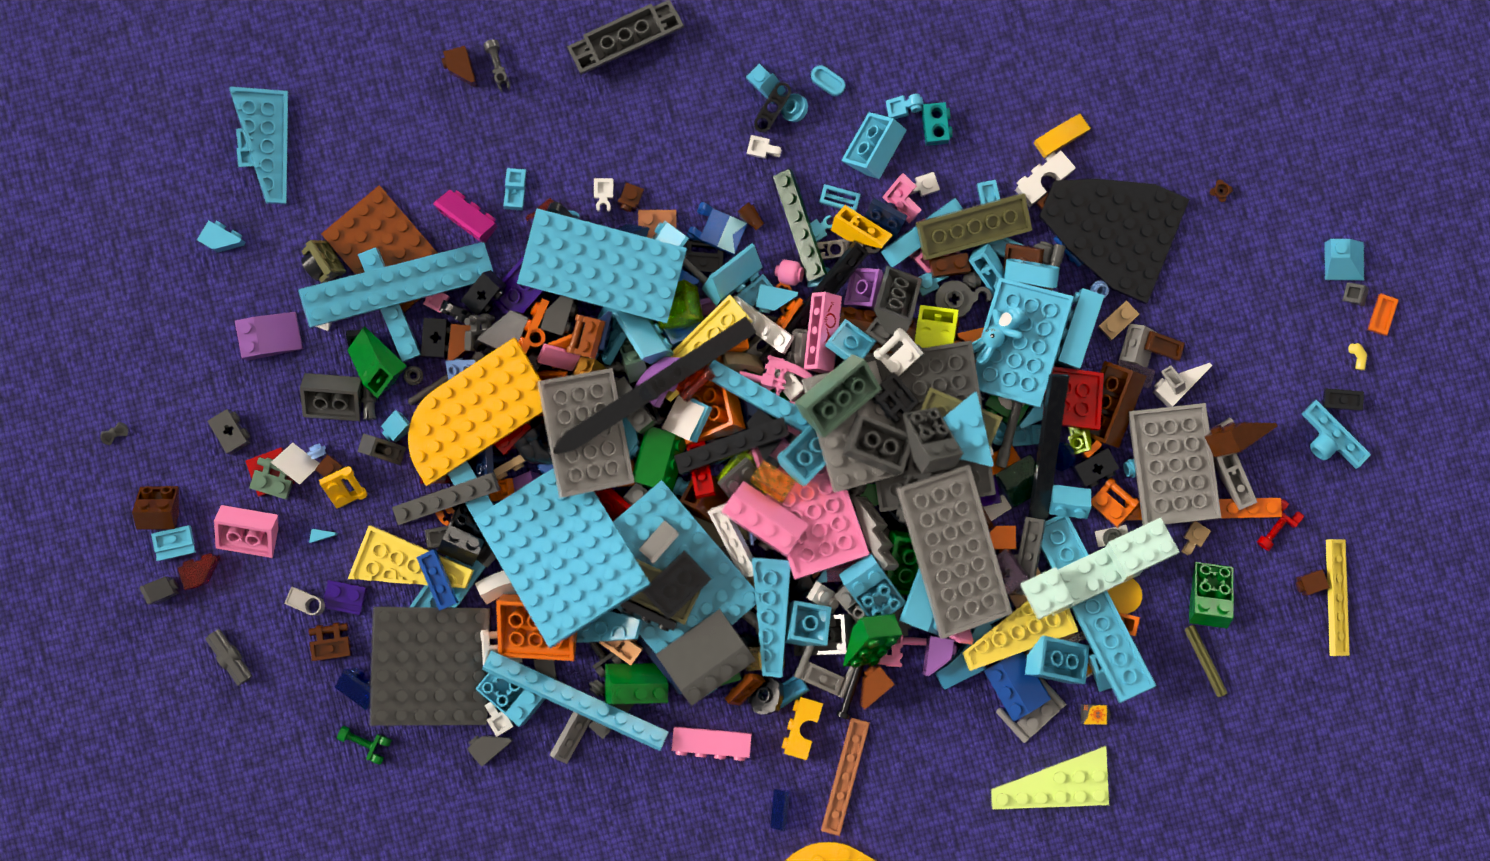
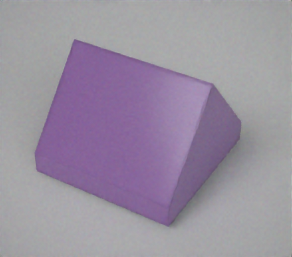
[697,297,718,316]

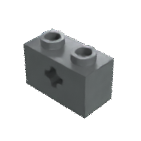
[207,409,251,455]

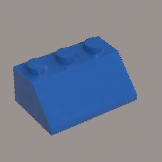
[984,652,1051,722]

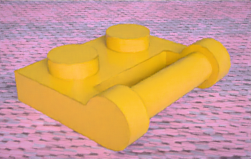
[319,467,368,509]

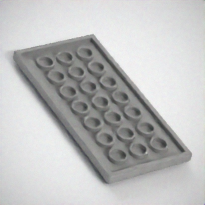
[896,464,1013,639]

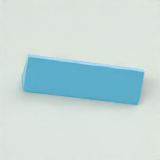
[448,462,494,518]

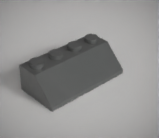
[874,266,922,336]

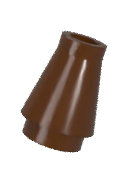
[737,202,764,230]

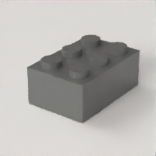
[842,414,911,476]

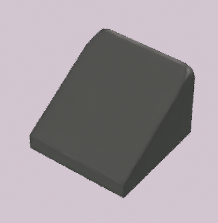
[1342,282,1369,307]

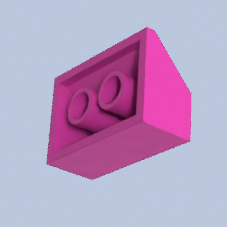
[433,190,498,244]

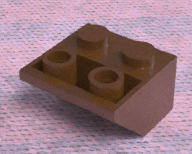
[679,476,729,524]
[132,486,179,530]

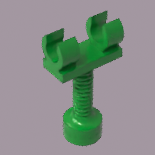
[337,725,392,765]

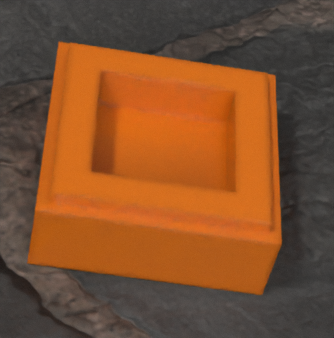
[1081,440,1102,459]

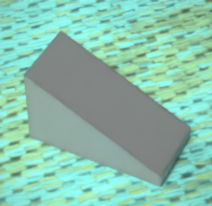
[1161,365,1186,395]

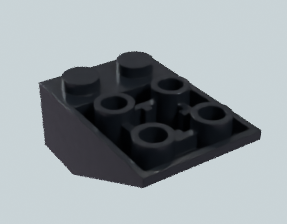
[437,503,485,567]

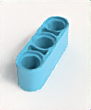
[1004,259,1060,288]

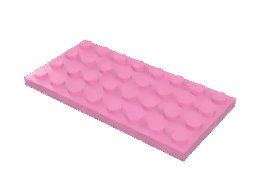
[751,425,869,580]

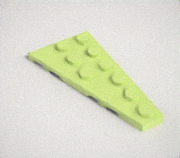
[991,746,1109,809]

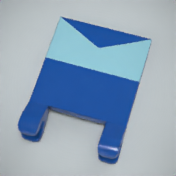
[687,202,747,255]

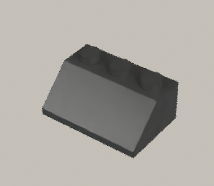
[300,373,363,421]

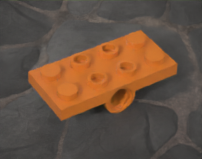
[519,298,550,354]

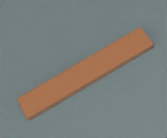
[821,717,870,836]

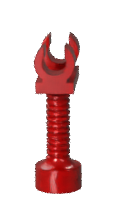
[1257,499,1304,551]

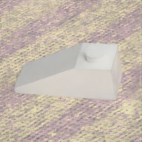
[1153,363,1212,407]

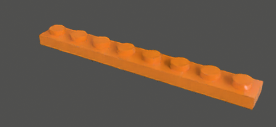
[1124,498,1282,521]

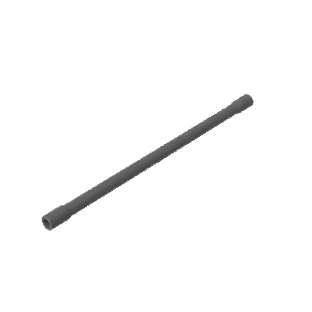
[995,244,1066,469]

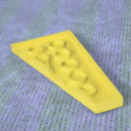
[348,525,474,588]
[962,600,1078,671]

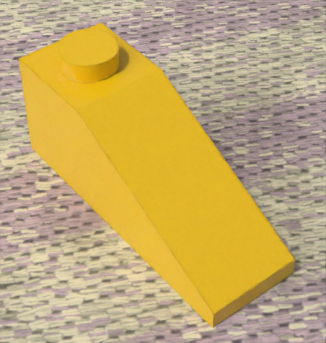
[831,205,892,249]

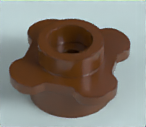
[1210,180,1233,202]

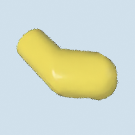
[1348,343,1367,371]

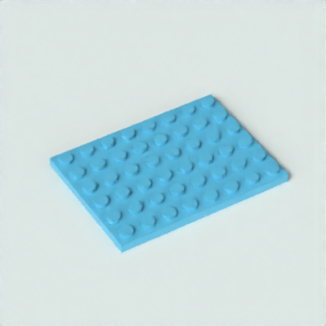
[473,468,651,649]
[613,480,756,653]

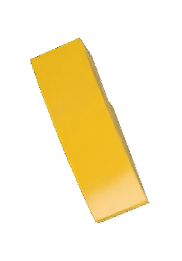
[1034,114,1090,158]

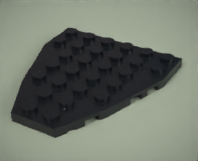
[1039,179,1189,304]

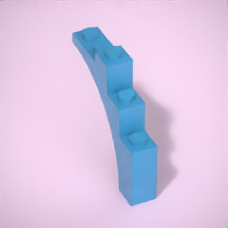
[935,602,1011,690]

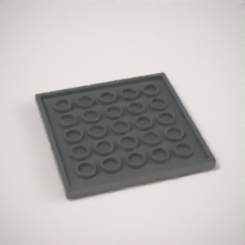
[369,607,490,726]

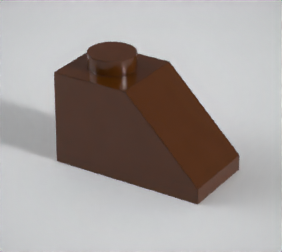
[441,46,477,87]

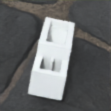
[475,571,517,604]

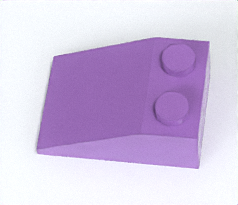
[235,312,303,361]

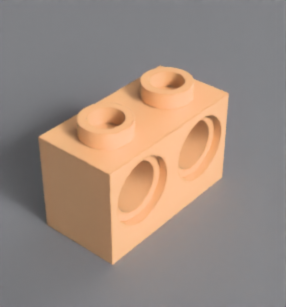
[599,640,643,665]

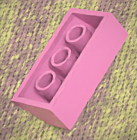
[722,481,809,557]

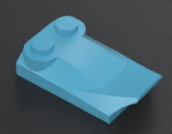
[777,425,826,486]

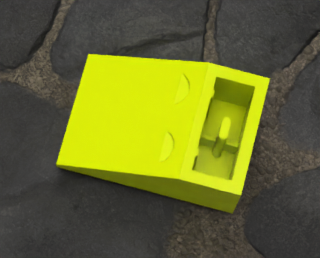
[915,305,958,348]

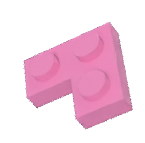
[883,173,922,224]

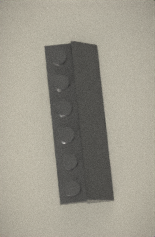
[567,0,684,75]

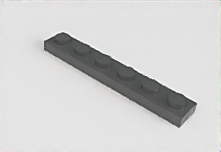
[392,472,500,525]

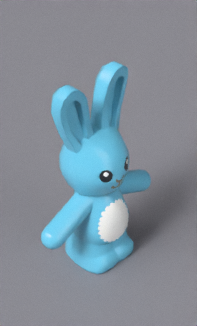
[972,303,1028,365]

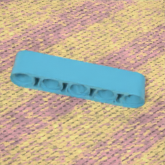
[881,198,963,267]

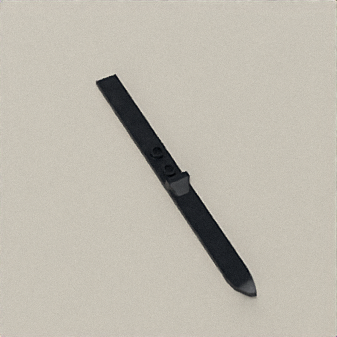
[553,316,757,454]

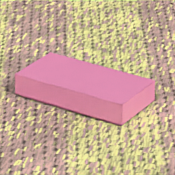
[537,344,580,371]

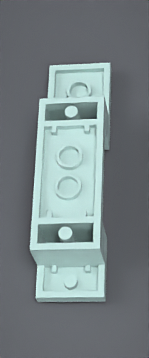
[1020,518,1179,620]

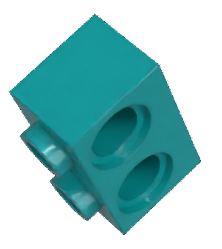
[922,102,952,146]

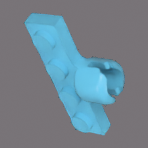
[1302,400,1371,469]

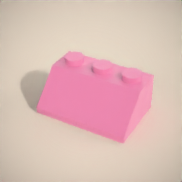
[214,505,278,558]

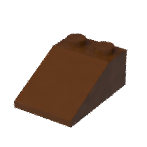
[1205,422,1278,457]

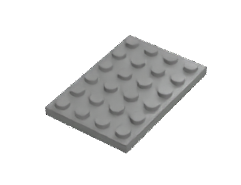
[801,360,906,493]
[537,368,634,498]
[1129,403,1221,526]

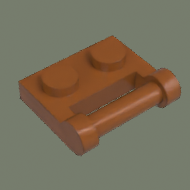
[566,314,605,359]

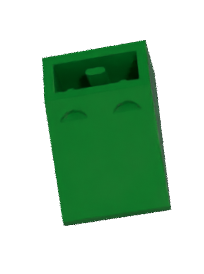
[348,326,406,398]
[1189,562,1233,629]
[843,614,902,668]

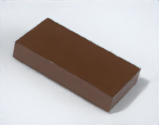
[1144,331,1185,361]

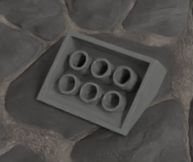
[656,609,755,706]

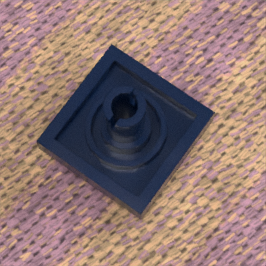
[864,198,907,244]
[470,446,505,478]

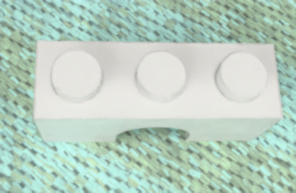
[1015,151,1076,207]

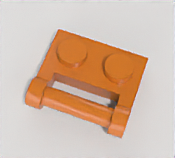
[1091,477,1140,528]

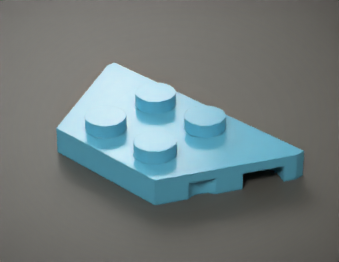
[943,392,994,467]

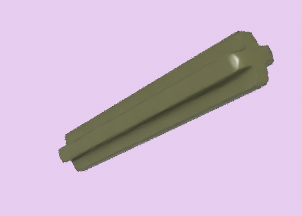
[1185,625,1227,697]

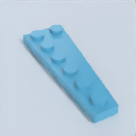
[752,557,791,677]

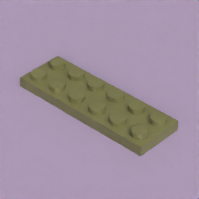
[916,193,1032,260]

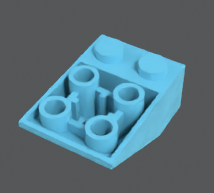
[839,553,906,617]
[475,673,545,727]

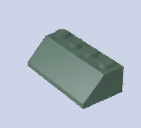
[794,354,882,438]

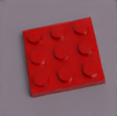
[1043,366,1104,431]

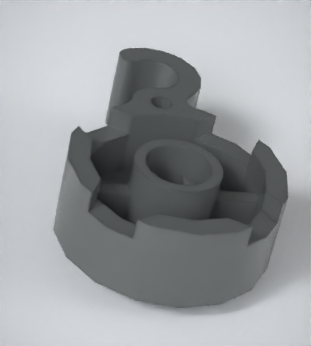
[934,280,992,319]

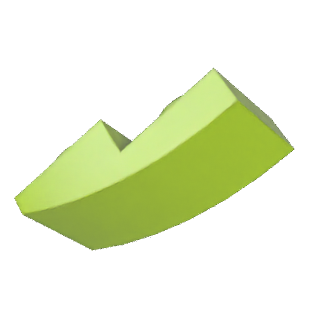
[1068,427,1091,455]

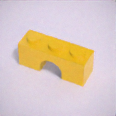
[781,696,823,760]

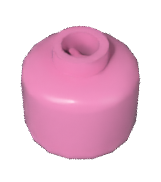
[775,260,804,286]

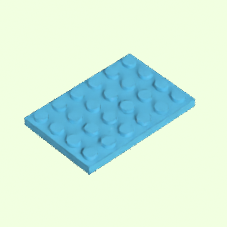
[975,277,1074,408]

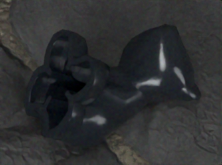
[514,421,553,465]

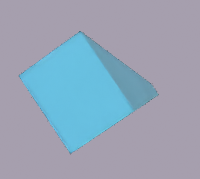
[309,529,338,543]

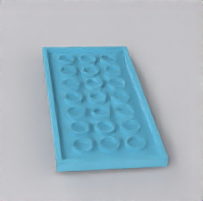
[517,209,687,323]

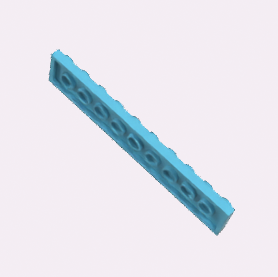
[298,242,494,328]
[1041,516,1156,703]

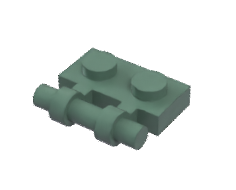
[249,457,293,500]

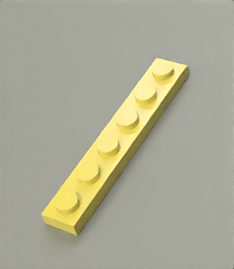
[1326,539,1350,656]

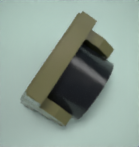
[301,240,346,283]

